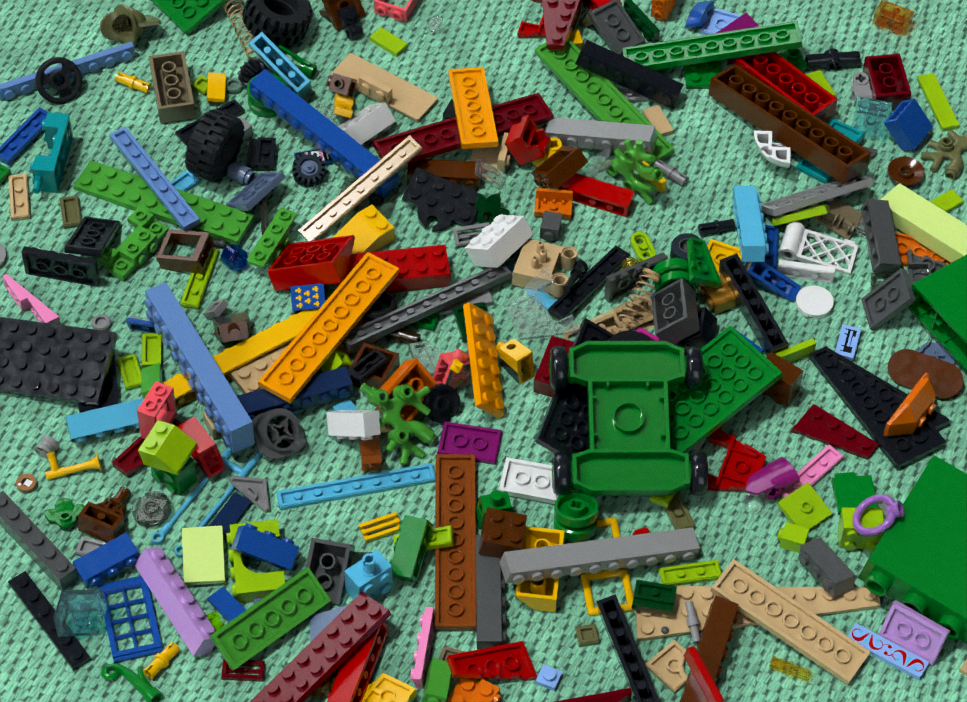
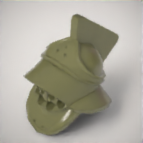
[100,4,161,45]

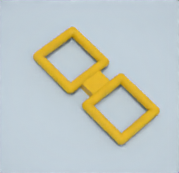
[573,517,635,616]

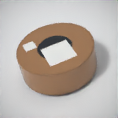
[16,474,37,493]

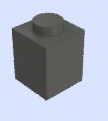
[540,211,563,241]

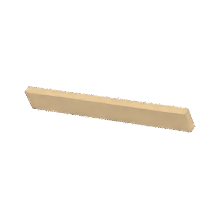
[298,135,422,241]

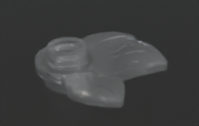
[587,149,613,179]

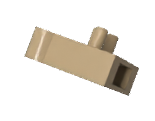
[512,239,578,298]

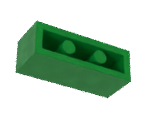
[389,515,433,583]

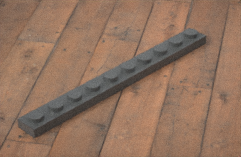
[342,264,512,351]

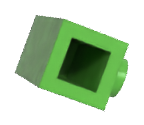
[422,658,451,702]

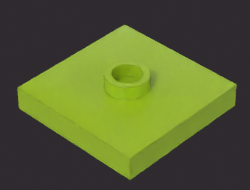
[776,482,832,530]

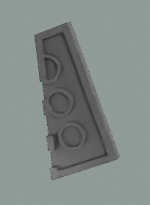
[604,253,668,303]

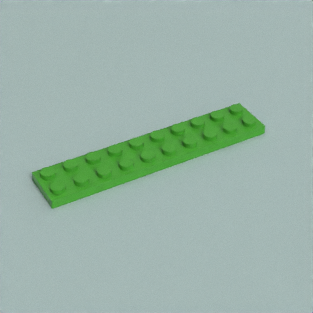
[535,39,675,166]
[73,160,255,246]

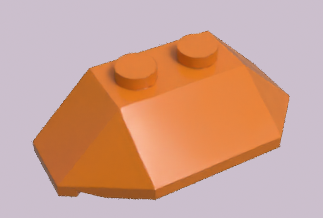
[883,372,936,436]

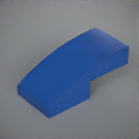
[686,0,715,28]

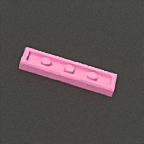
[780,445,844,498]

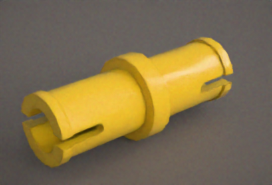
[115,71,152,94]
[143,642,180,680]

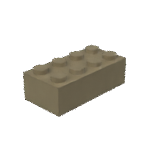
[149,51,196,123]

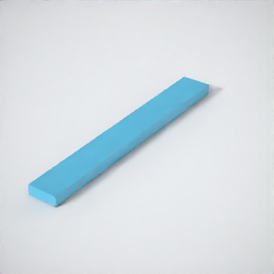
[276,463,436,510]

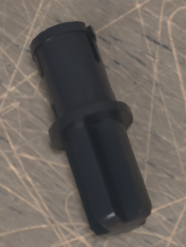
[698,219,735,235]

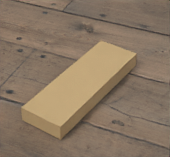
[8,174,30,221]

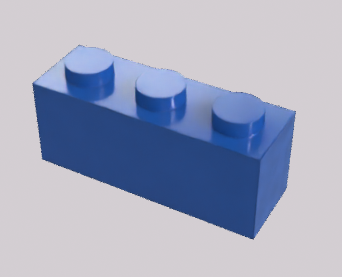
[231,523,299,570]
[72,532,139,589]

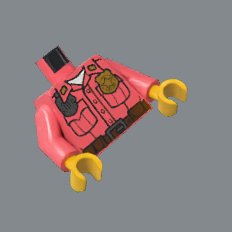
[433,349,471,389]

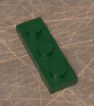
[623,0,660,43]

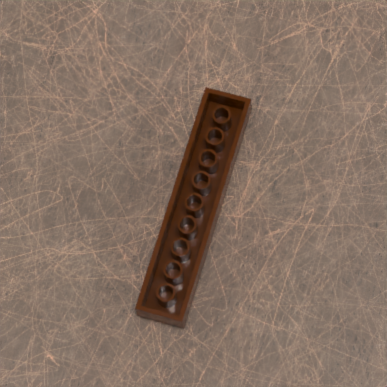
[708,64,871,184]

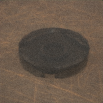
[131,491,172,527]

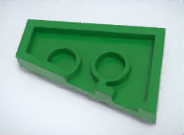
[686,237,722,288]

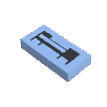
[835,324,861,362]

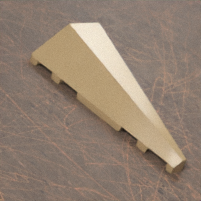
[562,293,654,340]

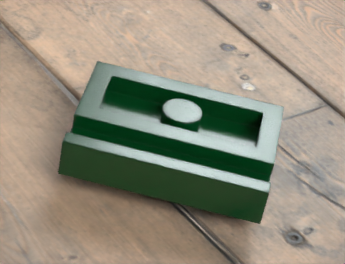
[632,580,677,616]

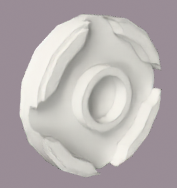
[796,285,833,319]

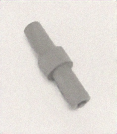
[685,601,700,643]

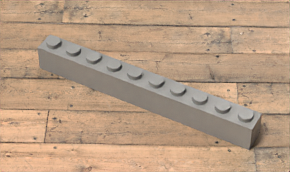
[500,527,700,584]

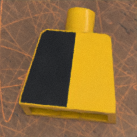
[496,339,535,385]

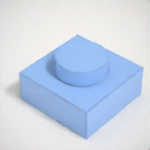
[535,664,563,691]

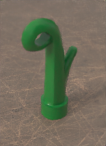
[101,663,163,702]

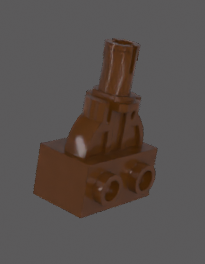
[78,486,131,543]

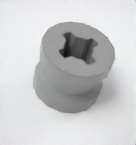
[34,435,60,459]

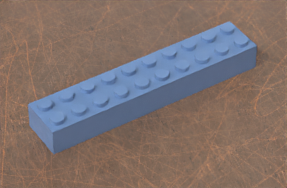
[144,282,255,454]

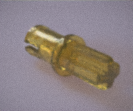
[769,656,811,681]

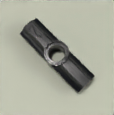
[805,48,861,71]

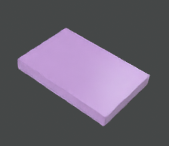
[879,600,950,666]

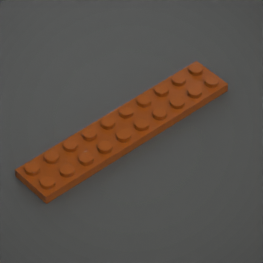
[435,454,476,631]

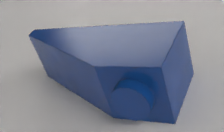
[744,262,802,302]

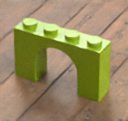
[226,519,285,603]

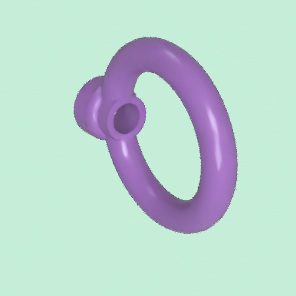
[852,494,904,536]

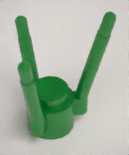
[278,45,317,79]

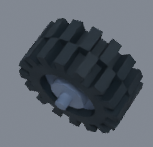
[292,152,325,187]

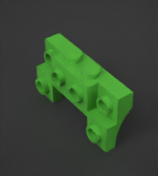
[93,207,169,282]

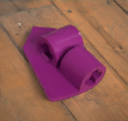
[745,457,800,499]

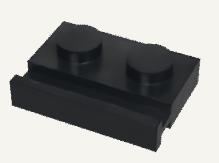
[247,137,276,170]

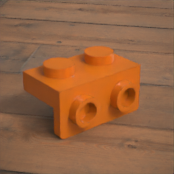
[534,188,573,220]

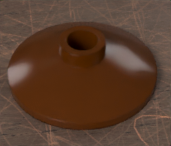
[887,156,924,186]

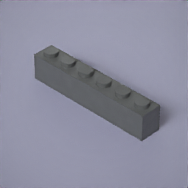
[0,491,78,591]
[476,535,506,650]

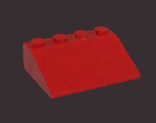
[267,235,355,291]

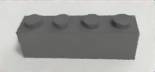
[860,199,901,274]

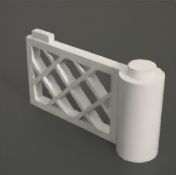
[778,221,859,275]

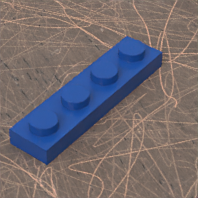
[0,107,48,165]

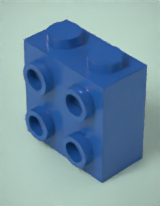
[884,98,933,151]

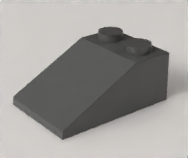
[306,538,355,605]

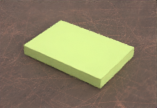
[182,526,225,586]

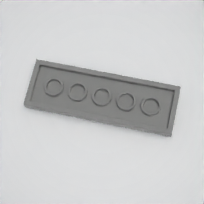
[762,175,874,218]

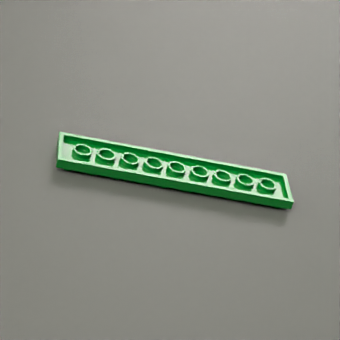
[623,21,803,71]

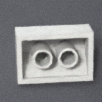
[338,102,396,147]

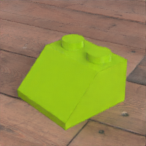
[138,420,197,475]

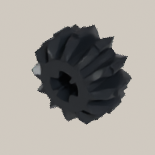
[237,58,268,87]

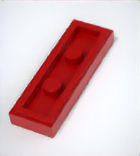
[683,646,724,702]

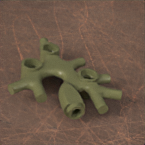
[921,129,967,180]

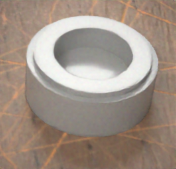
[91,314,111,331]

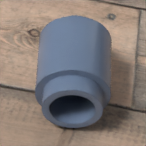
[227,161,255,185]

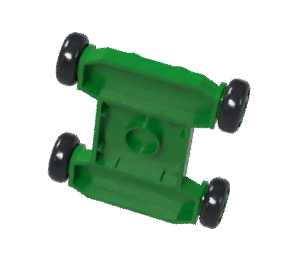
[549,341,708,496]

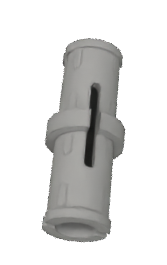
[653,159,689,187]

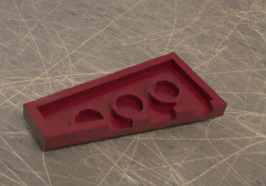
[791,404,879,460]
[112,419,182,477]

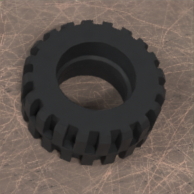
[242,0,313,46]
[185,109,245,183]

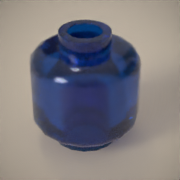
[221,244,248,271]

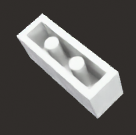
[326,410,381,440]

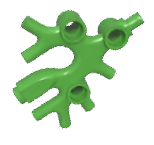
[600,139,663,204]
[360,383,436,465]

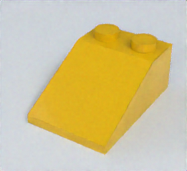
[332,205,395,254]

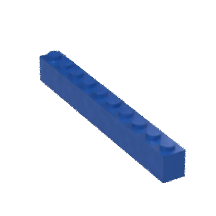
[250,69,399,198]

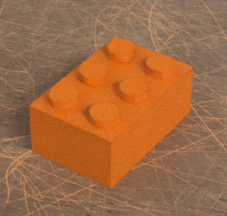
[375,358,438,426]

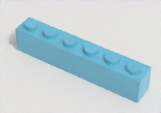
[733,186,769,262]

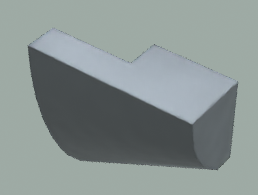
[907,250,947,287]

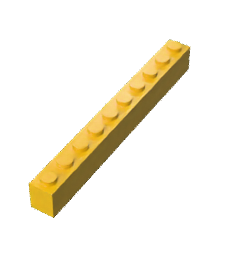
[162,309,319,408]

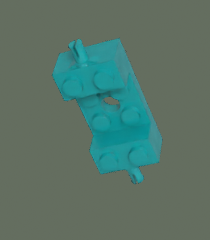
[30,112,73,194]

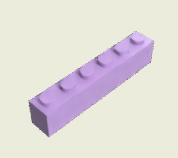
[135,547,216,656]

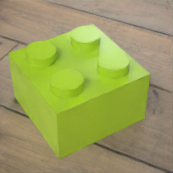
[837,507,884,551]

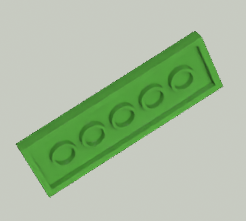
[209,567,331,671]

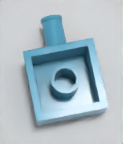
[344,550,393,600]

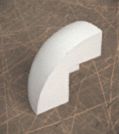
[754,130,790,168]

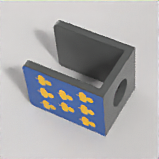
[290,284,325,314]

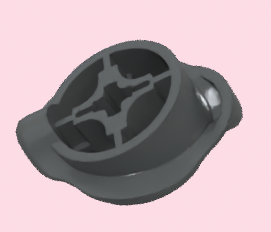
[252,408,306,459]

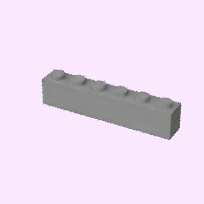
[546,117,657,154]

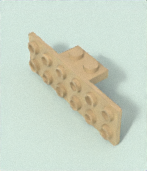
[331,53,437,122]

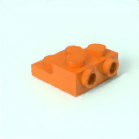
[446,678,502,702]

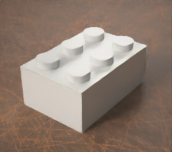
[465,214,533,268]

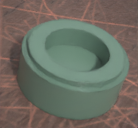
[225,78,243,95]

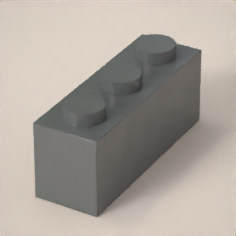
[798,537,856,598]

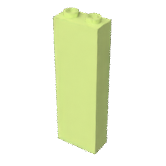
[880,183,967,263]

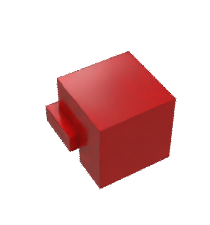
[505,115,551,165]

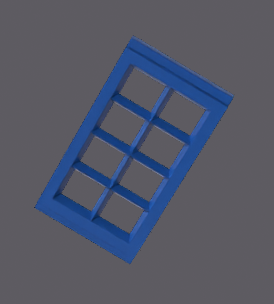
[98,576,163,663]

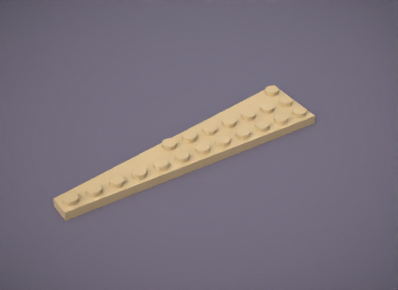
[635,585,881,642]

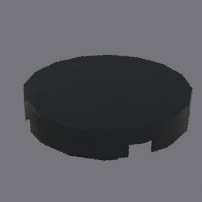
[422,383,460,423]

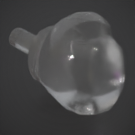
[742,494,776,516]

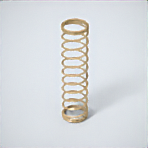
[223,0,261,60]
[611,268,661,335]

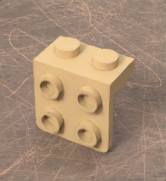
[470,132,511,175]

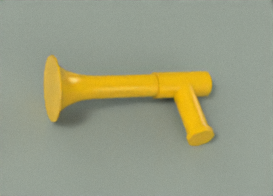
[45,451,102,480]

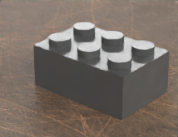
[651,278,700,344]

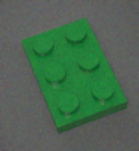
[684,60,720,89]

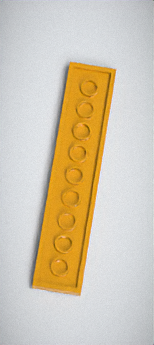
[258,252,399,404]

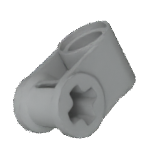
[851,72,873,106]

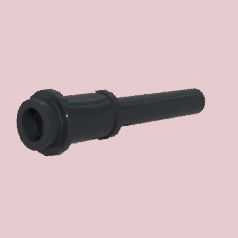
[563,260,588,292]

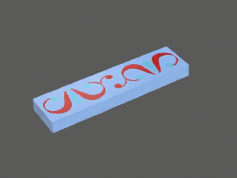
[848,623,929,680]

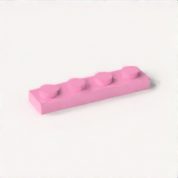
[411,607,435,689]

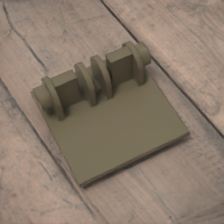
[817,198,863,240]

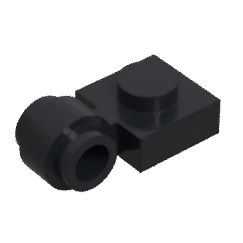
[336,5,363,40]

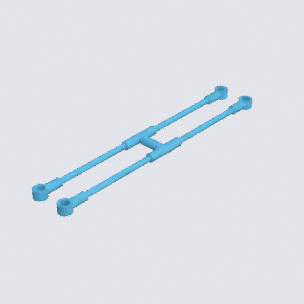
[152,410,299,558]

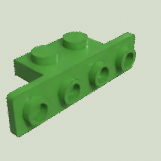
[247,207,297,268]

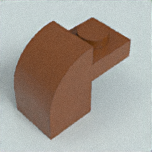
[360,437,382,471]

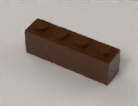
[407,159,481,190]

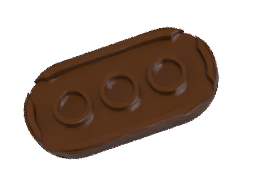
[887,349,963,400]

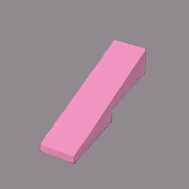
[2,274,61,325]

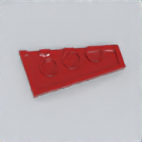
[446,641,537,681]

